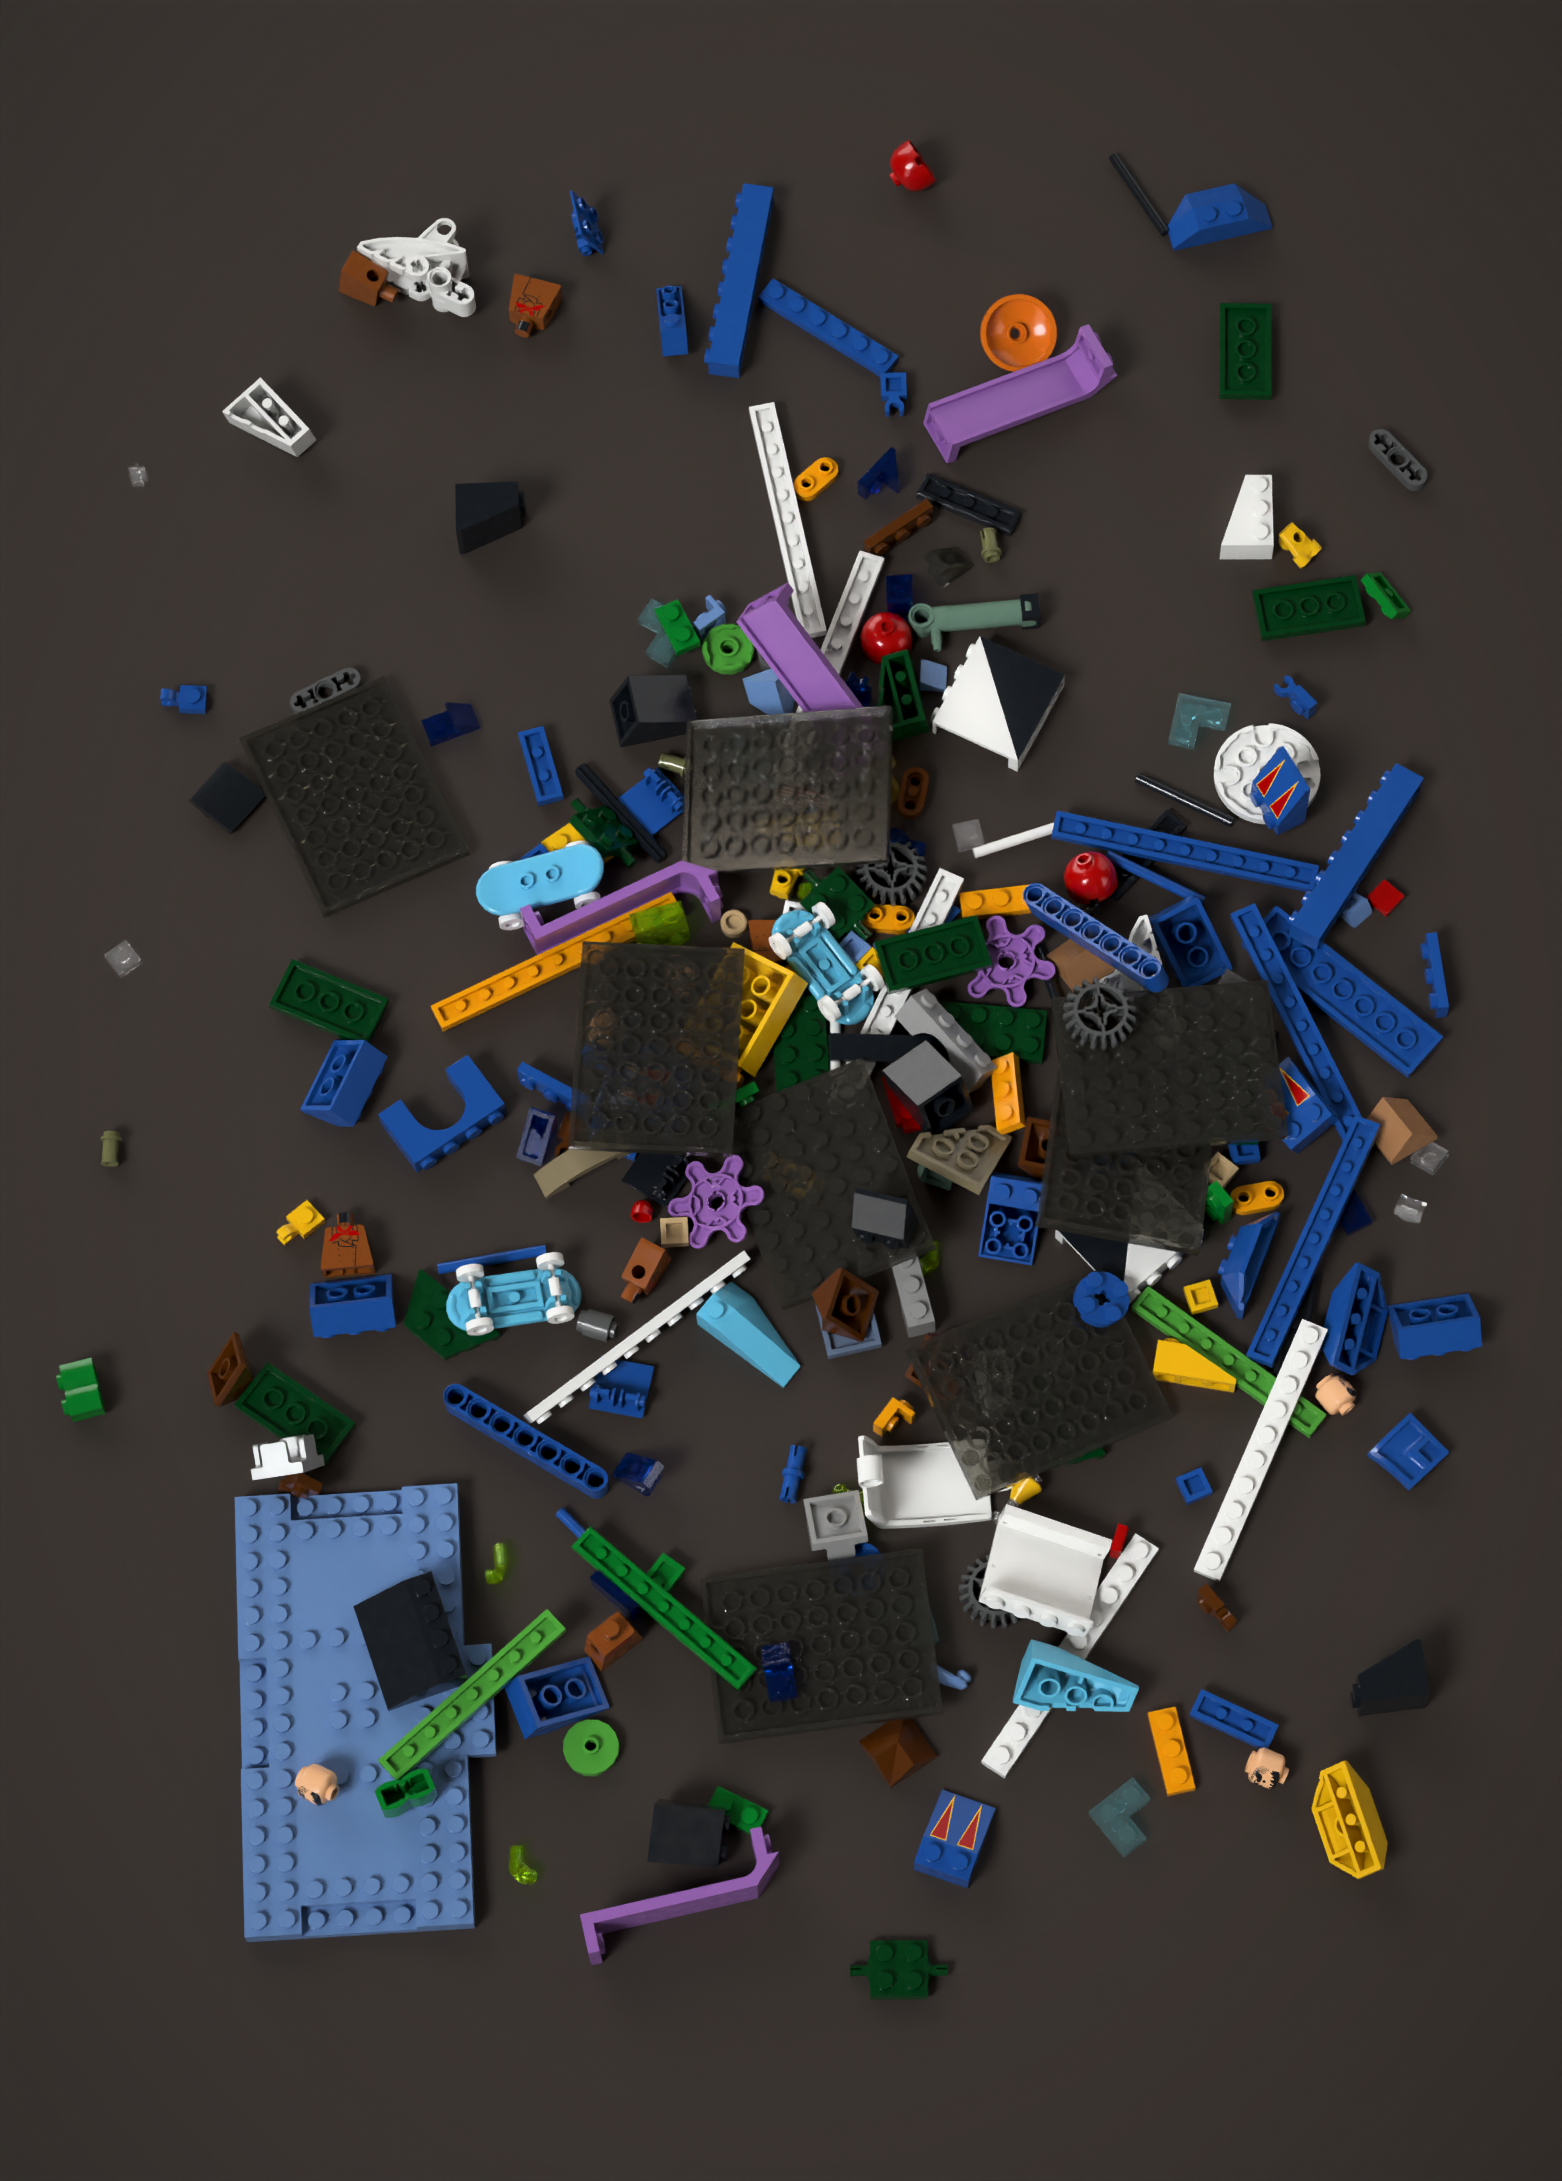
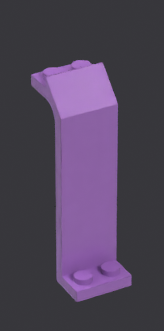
[923,324,1117,464]
[736,582,883,783]
[520,861,724,955]
[580,1827,780,1966]

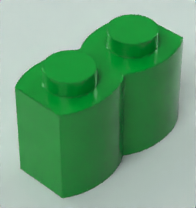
[56,1357,106,1422]
[374,1769,438,1818]

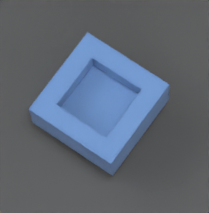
[839,931,872,965]

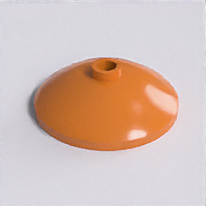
[980,294,1057,372]

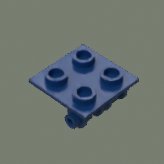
[570,190,604,256]
[618,767,692,836]
[588,1356,654,1419]

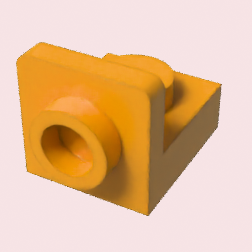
[873,1397,915,1437]

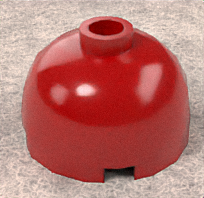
[889,140,937,192]
[860,612,913,665]
[1063,851,1118,904]

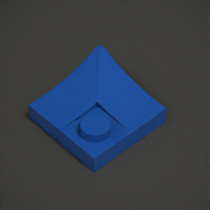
[1367,1413,1449,1491]

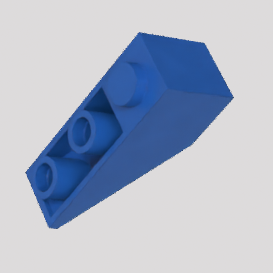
[656,285,688,356]

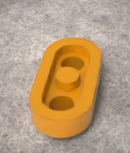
[793,457,838,501]
[862,904,915,935]
[1230,1181,1284,1215]

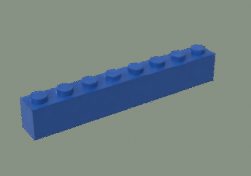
[704,183,774,378]
[1288,763,1424,951]

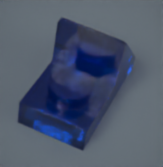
[857,447,899,500]
[886,574,914,615]
[421,702,480,747]
[516,1107,557,1166]
[612,1452,664,1497]
[761,1642,798,1702]

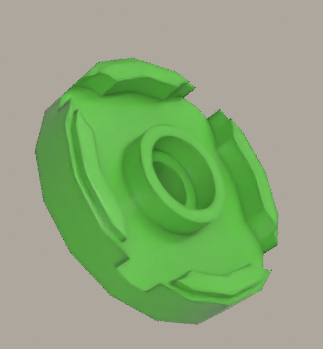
[702,624,754,674]
[563,1719,619,1776]

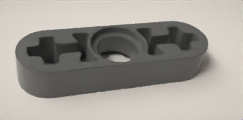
[1368,429,1427,491]
[290,668,362,718]

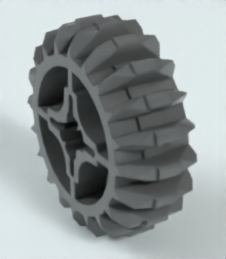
[855,837,927,907]
[1063,977,1137,1050]
[958,1554,1018,1629]

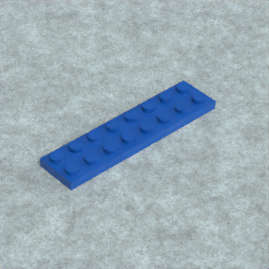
[1241,905,1443,1078]

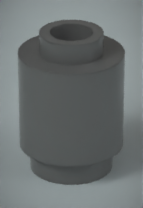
[576,1309,619,1342]

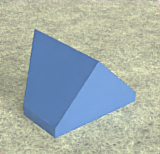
[742,669,795,727]

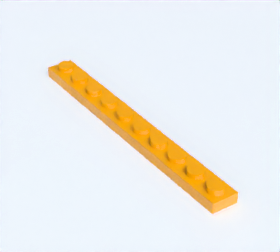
[431,892,684,1032]

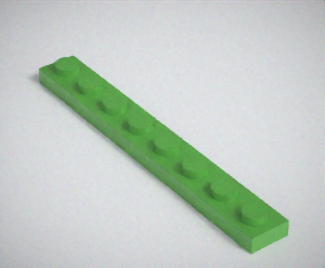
[1131,1286,1327,1439]
[378,1609,567,1780]

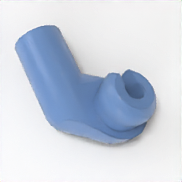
[928,1663,971,1690]

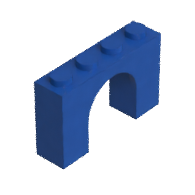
[378,1055,506,1173]

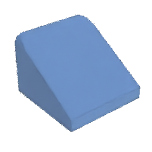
[920,660,947,692]
[1340,892,1372,928]

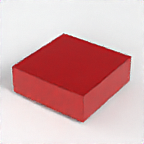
[1366,879,1405,917]
[1109,1523,1129,1559]

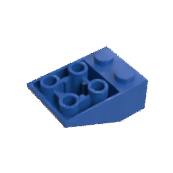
[978,1172,1047,1266]

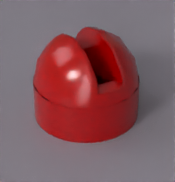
[630,1200,653,1223]

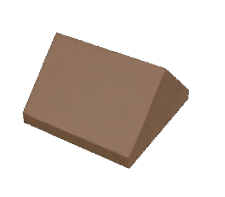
[1046,936,1115,991]
[1367,1097,1438,1165]

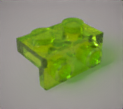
[629,901,690,953]

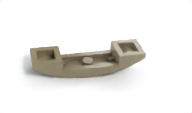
[534,1123,642,1199]

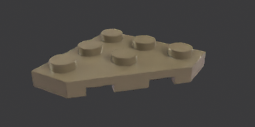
[907,1125,1013,1195]

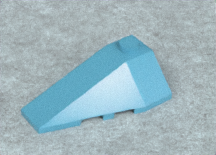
[696,1282,801,1388]
[1013,1639,1139,1712]

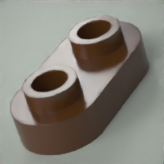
[897,767,929,819]

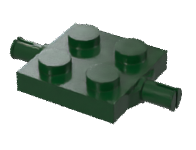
[569,798,639,868]
[800,866,875,942]
[850,1940,948,2000]

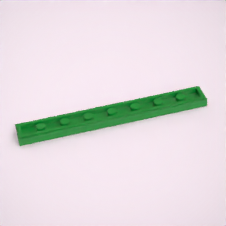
[571,1526,757,1691]

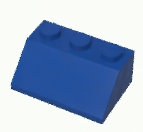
[300,1040,388,1127]
[309,1274,396,1338]
[1387,1293,1482,1360]

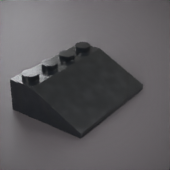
[353,1571,468,1711]

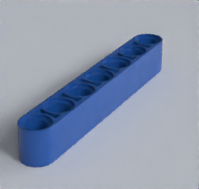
[1022,883,1169,992]
[443,1384,609,1499]

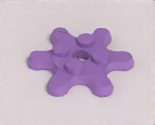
[968,915,1056,1008]
[668,1155,765,1249]

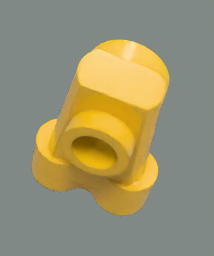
[1278,522,1322,568]
[769,853,806,899]

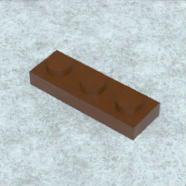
[864,499,933,556]

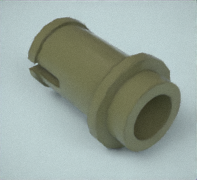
[980,528,1002,563]
[658,752,694,777]
[100,1131,122,1167]

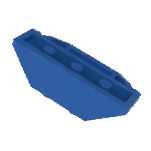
[1167,183,1272,251]
[1218,1212,1281,1320]
[1322,1262,1388,1375]

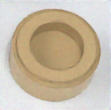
[720,910,747,938]

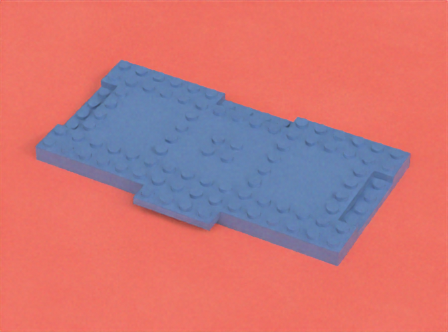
[235,1483,496,1942]

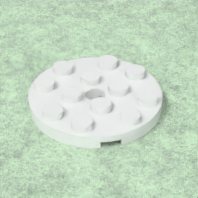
[1214,723,1321,824]

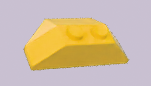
[1311,1761,1388,1879]

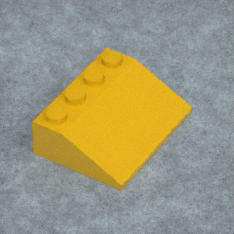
[680,942,808,1077]

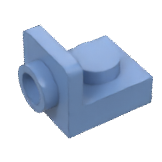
[694,595,727,641]

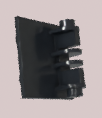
[621,1137,692,1208]

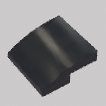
[189,762,266,834]

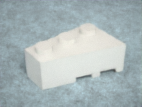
[222,377,316,457]
[1220,475,1274,559]

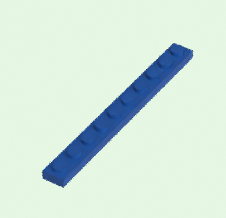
[1051,811,1319,892]
[1230,903,1362,1142]
[1246,1115,1381,1368]

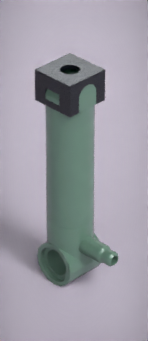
[908,593,1041,652]

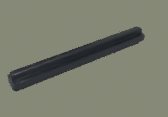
[575,763,667,863]

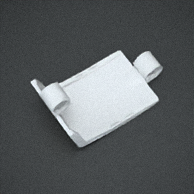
[857,1435,1013,1529]

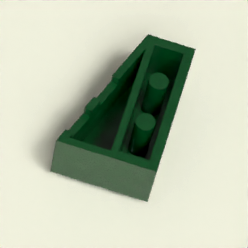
[876,649,930,746]

